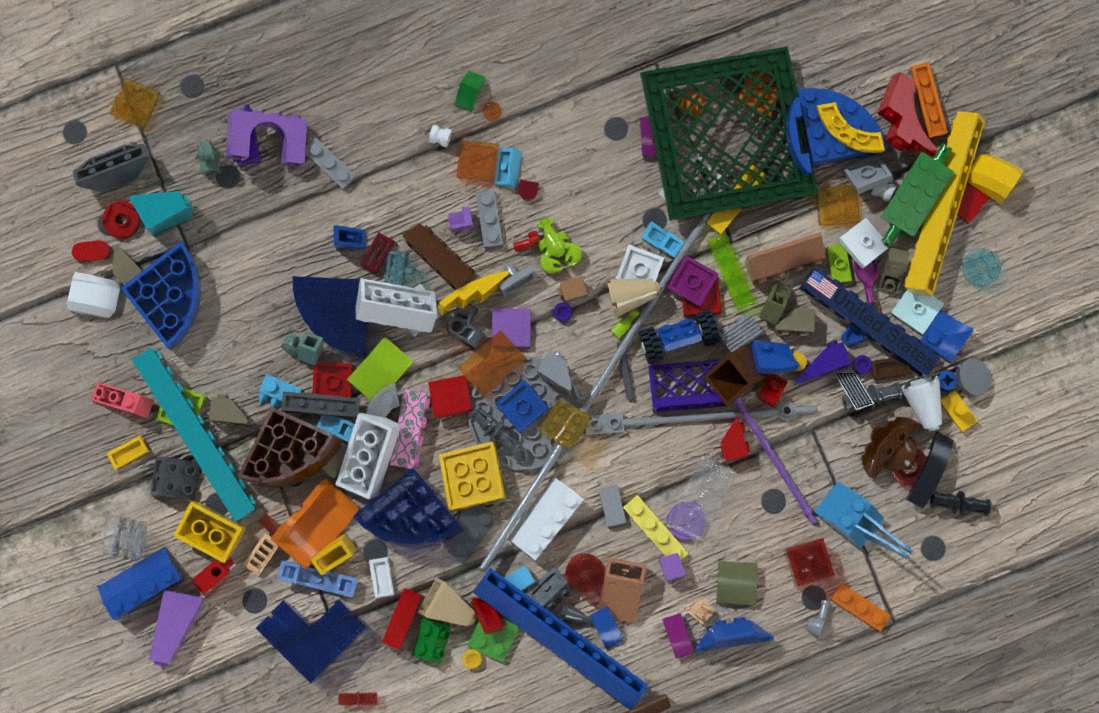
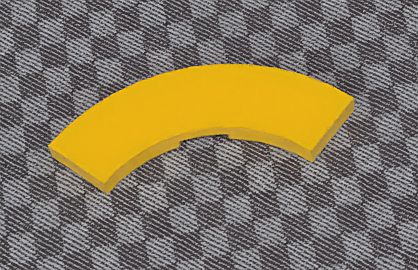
[816,102,885,153]

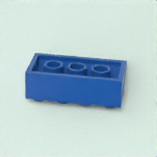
[98,547,184,620]

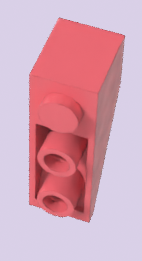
[91,382,154,419]

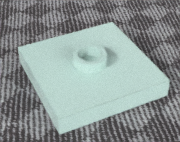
[890,290,944,335]

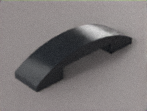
[906,431,954,509]

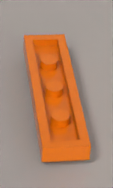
[910,62,948,139]

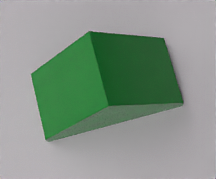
[454,70,486,112]

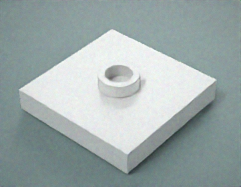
[838,218,890,269]

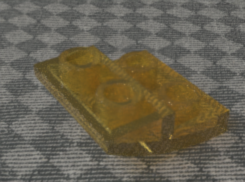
[110,78,161,128]
[816,185,860,225]
[538,399,592,450]

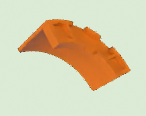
[271,478,360,569]

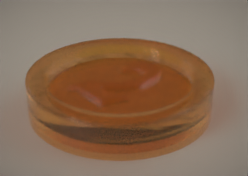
[483,102,502,121]

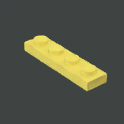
[623,495,689,560]

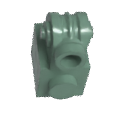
[197,141,222,176]
[281,332,323,365]

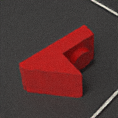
[757,374,788,407]

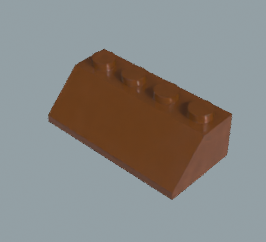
[403,223,475,291]

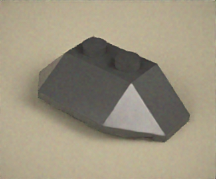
[73,144,148,192]

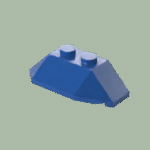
[695,617,774,652]

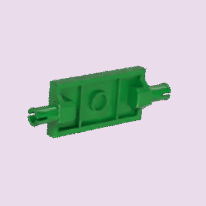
[880,143,954,247]

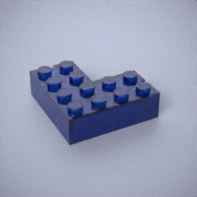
[256,600,368,684]

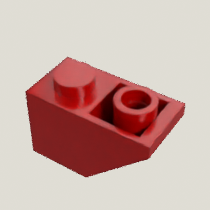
[720,418,750,462]

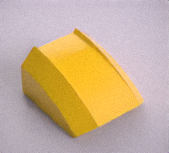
[968,154,1024,204]

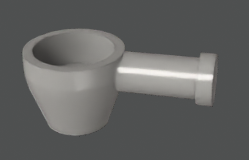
[806,600,831,638]

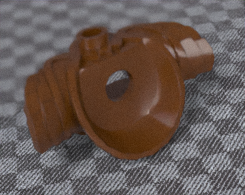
[861,417,923,480]

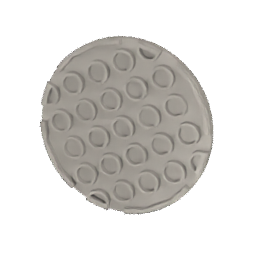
[468,356,582,471]

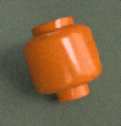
[679,91,708,117]

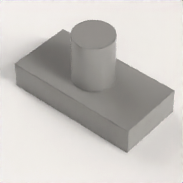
[498,264,537,297]

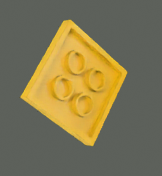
[439,441,506,512]

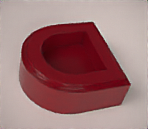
[518,179,539,201]

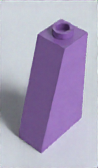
[149,590,205,667]

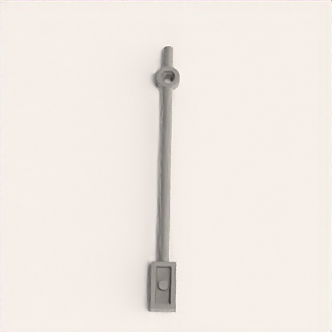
[584,401,816,435]

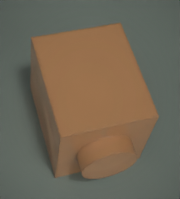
[557,276,587,303]

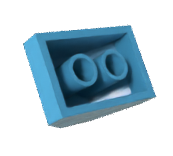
[813,482,913,559]

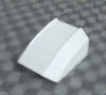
[67,272,120,318]

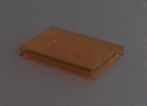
[458,330,526,397]

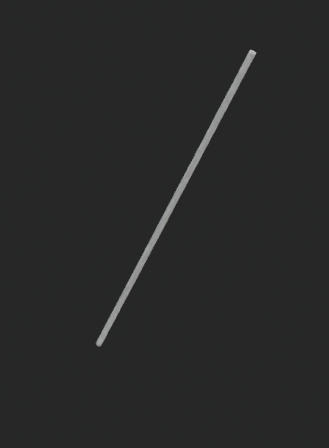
[480,182,730,571]

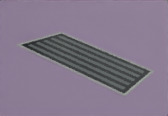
[834,371,874,410]

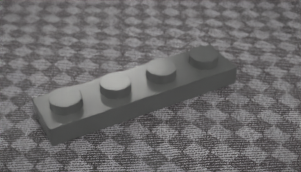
[281,391,360,418]

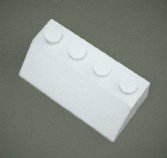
[356,278,437,333]
[335,413,401,499]
[507,477,584,561]

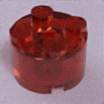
[566,553,605,593]

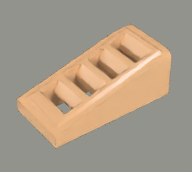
[243,533,280,576]

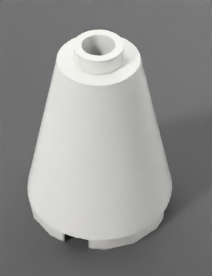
[901,376,942,431]

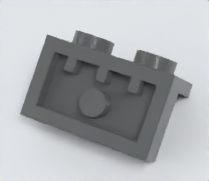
[526,567,574,612]

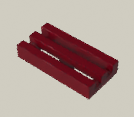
[360,232,395,275]

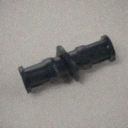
[930,490,991,516]

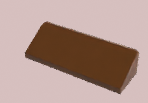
[624,694,671,713]

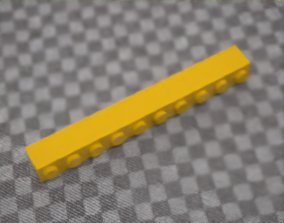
[904,111,985,297]

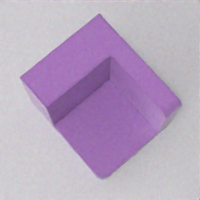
[448,206,474,233]
[659,553,685,581]

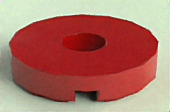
[102,201,141,239]

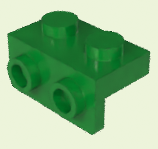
[412,618,451,664]

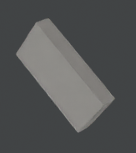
[598,485,626,527]

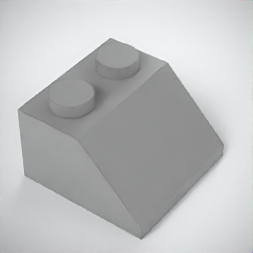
[537,351,572,396]

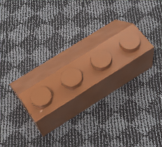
[744,232,826,285]

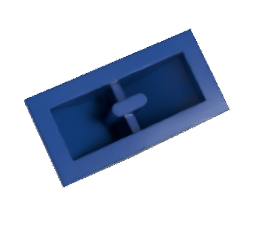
[333,225,366,250]

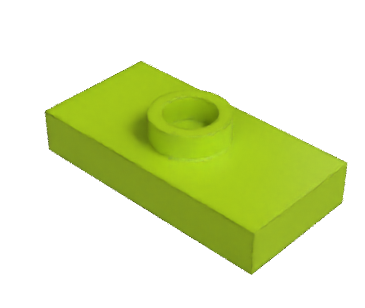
[826,244,852,283]

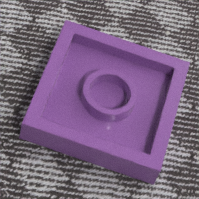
[492,308,531,348]

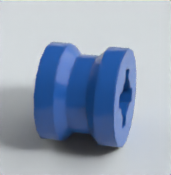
[938,371,957,392]

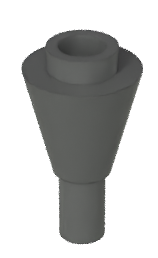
[559,603,594,626]

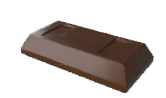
[871,358,912,380]

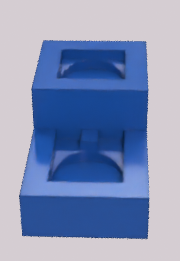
[589,606,623,649]

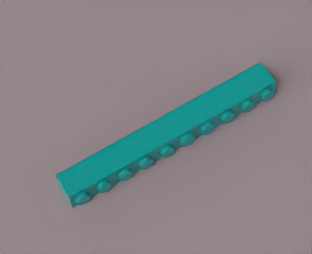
[132,347,257,522]

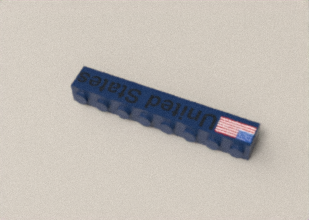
[799,267,940,378]

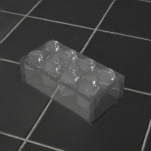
[665,456,736,544]

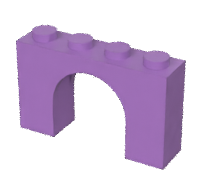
[226,108,307,167]

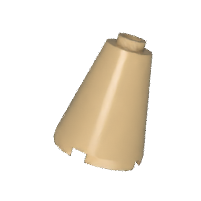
[606,279,660,317]

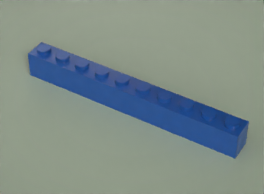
[473,568,648,709]

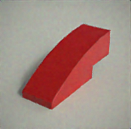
[381,588,423,650]

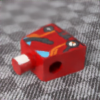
[192,557,236,599]

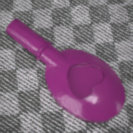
[854,259,878,305]

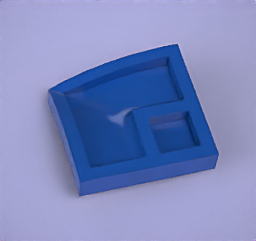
[920,310,974,363]
[751,340,799,374]

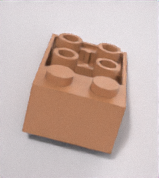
[598,557,647,623]

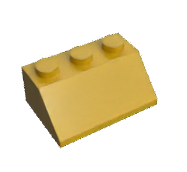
[173,501,247,563]

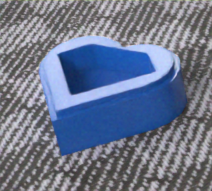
[841,325,865,346]

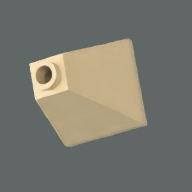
[417,578,477,626]

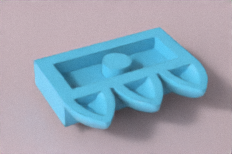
[259,374,302,414]

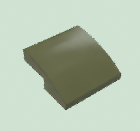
[716,561,758,605]

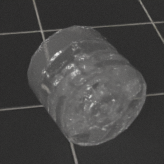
[103,515,147,561]

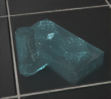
[384,251,425,286]

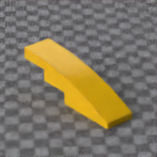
[437,271,510,316]

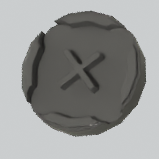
[956,358,991,397]

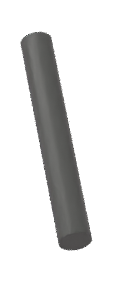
[617,342,634,399]

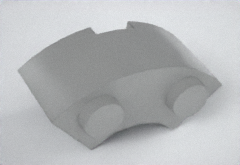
[366,382,400,418]

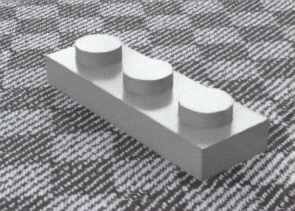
[305,137,356,191]
[476,189,503,249]

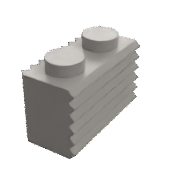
[719,314,764,353]

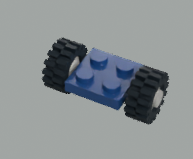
[638,309,721,364]

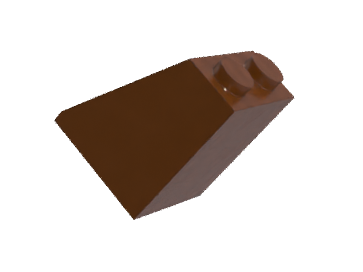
[703,344,772,407]

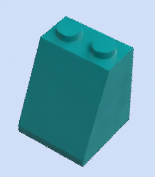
[129,191,194,237]

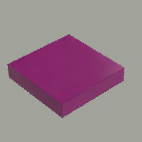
[667,255,719,308]

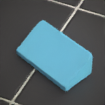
[494,148,521,188]

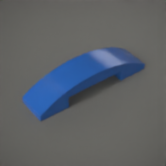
[786,97,812,176]

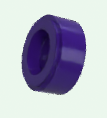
[553,303,572,322]
[852,355,872,375]

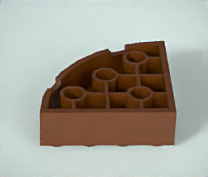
[237,407,344,488]

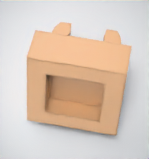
[688,598,715,625]

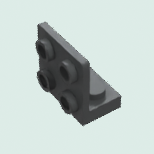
[150,457,200,500]

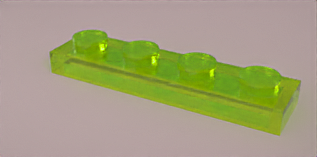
[707,233,755,310]

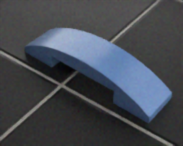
[277,560,358,597]

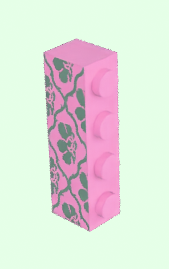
[390,389,431,471]

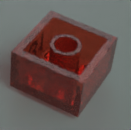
[783,538,835,587]

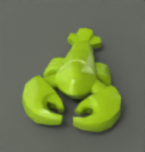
[538,217,582,274]

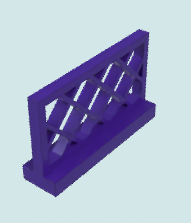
[648,359,727,413]

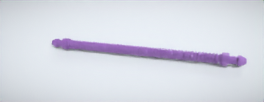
[734,398,816,524]

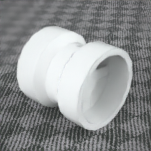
[429,125,452,148]
[871,183,896,202]

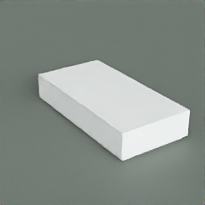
[369,557,395,599]

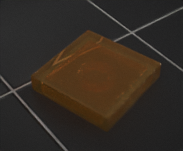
[456,140,499,182]

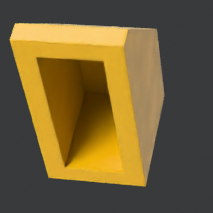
[310,533,357,575]

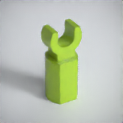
[610,309,640,339]

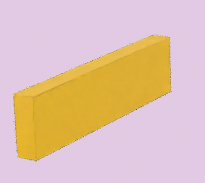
[706,164,767,235]

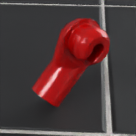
[513,231,540,252]

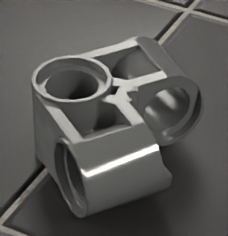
[448,304,486,350]

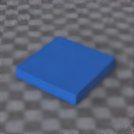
[495,379,549,434]

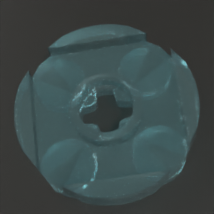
[962,248,1001,287]

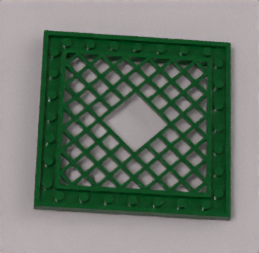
[640,46,818,221]

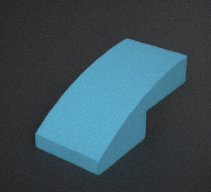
[640,222,685,258]
[316,415,355,443]
[505,565,535,590]

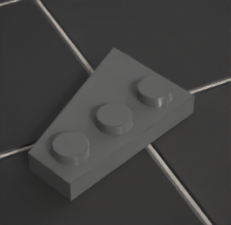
[447,504,499,564]

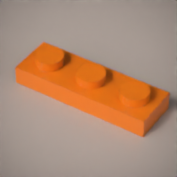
[830,583,891,632]

